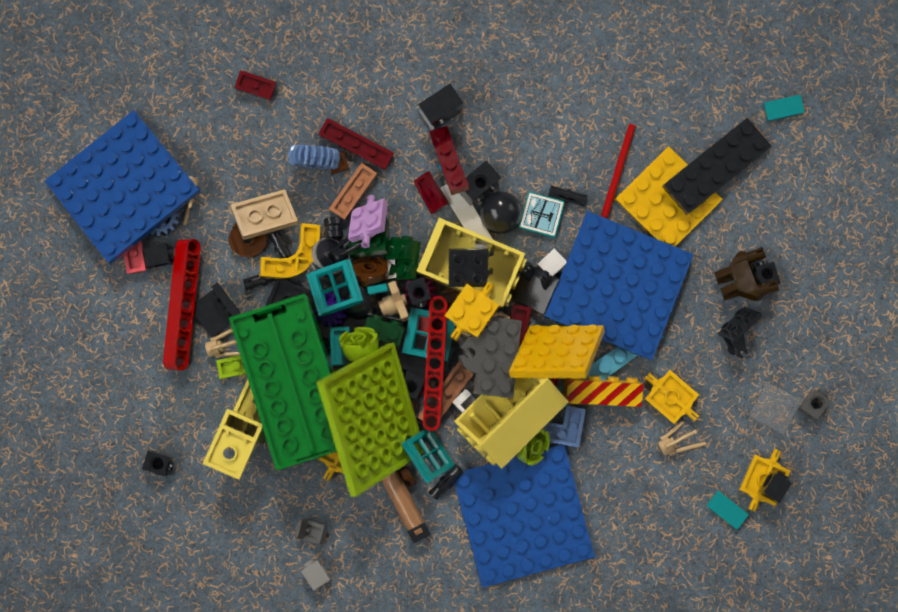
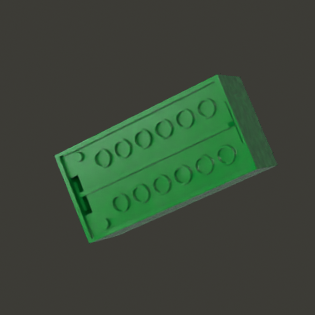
[229,294,337,471]

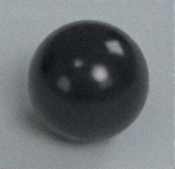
[479,191,522,234]
[338,281,380,320]

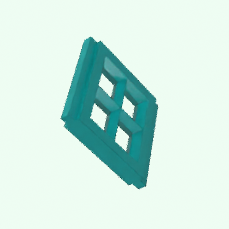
[307,259,364,317]
[402,307,455,362]
[402,429,454,483]

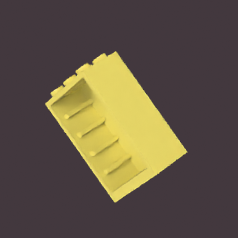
[417,218,527,310]
[454,378,568,469]

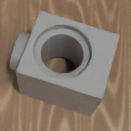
[301,559,331,591]

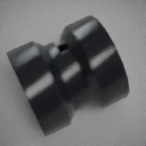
[323,217,343,239]

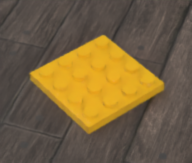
[615,146,723,246]
[509,325,605,378]

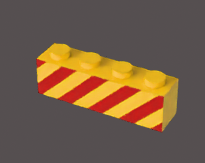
[562,375,644,407]

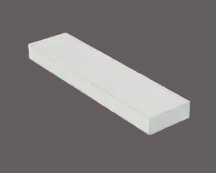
[440,184,493,249]

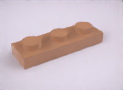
[329,163,377,221]

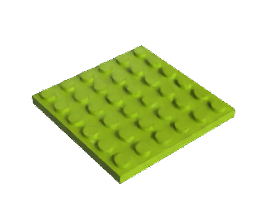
[317,343,424,497]

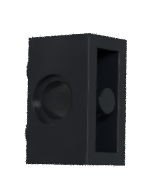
[459,161,501,206]

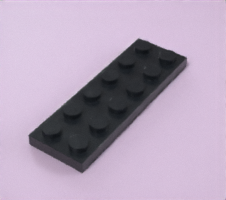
[662,118,771,216]

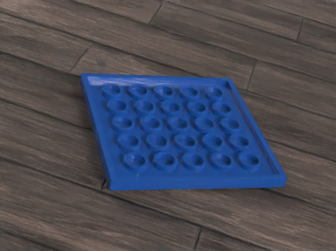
[45,110,201,265]
[544,211,694,361]
[454,445,595,588]

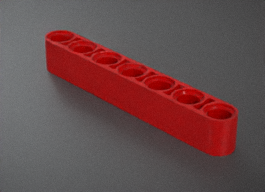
[163,239,201,371]
[423,296,448,431]

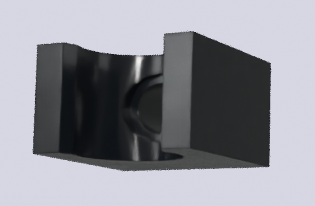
[418,84,464,131]

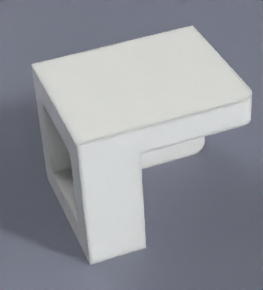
[537,249,567,276]
[452,389,476,413]

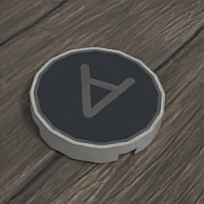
[311,238,348,275]

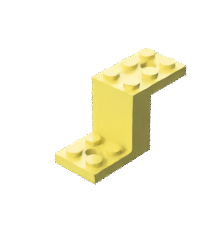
[203,379,265,480]

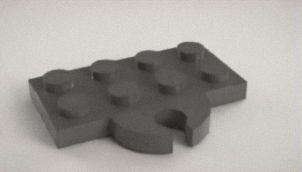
[459,317,522,398]

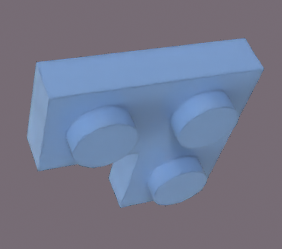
[543,406,586,448]

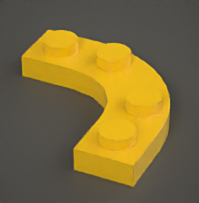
[259,223,320,279]

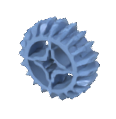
[288,145,340,170]

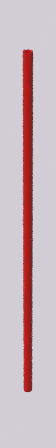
[543,124,636,428]

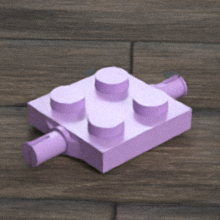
[348,195,388,248]

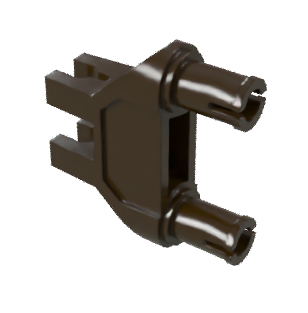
[714,247,779,301]

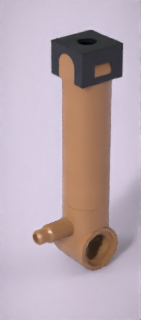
[381,470,431,544]

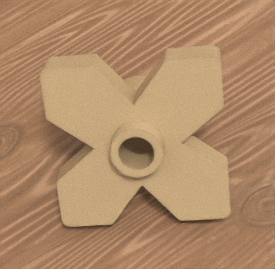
[378,281,409,323]

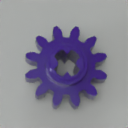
[314,293,347,327]

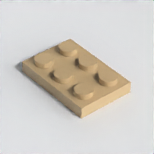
[231,189,298,240]

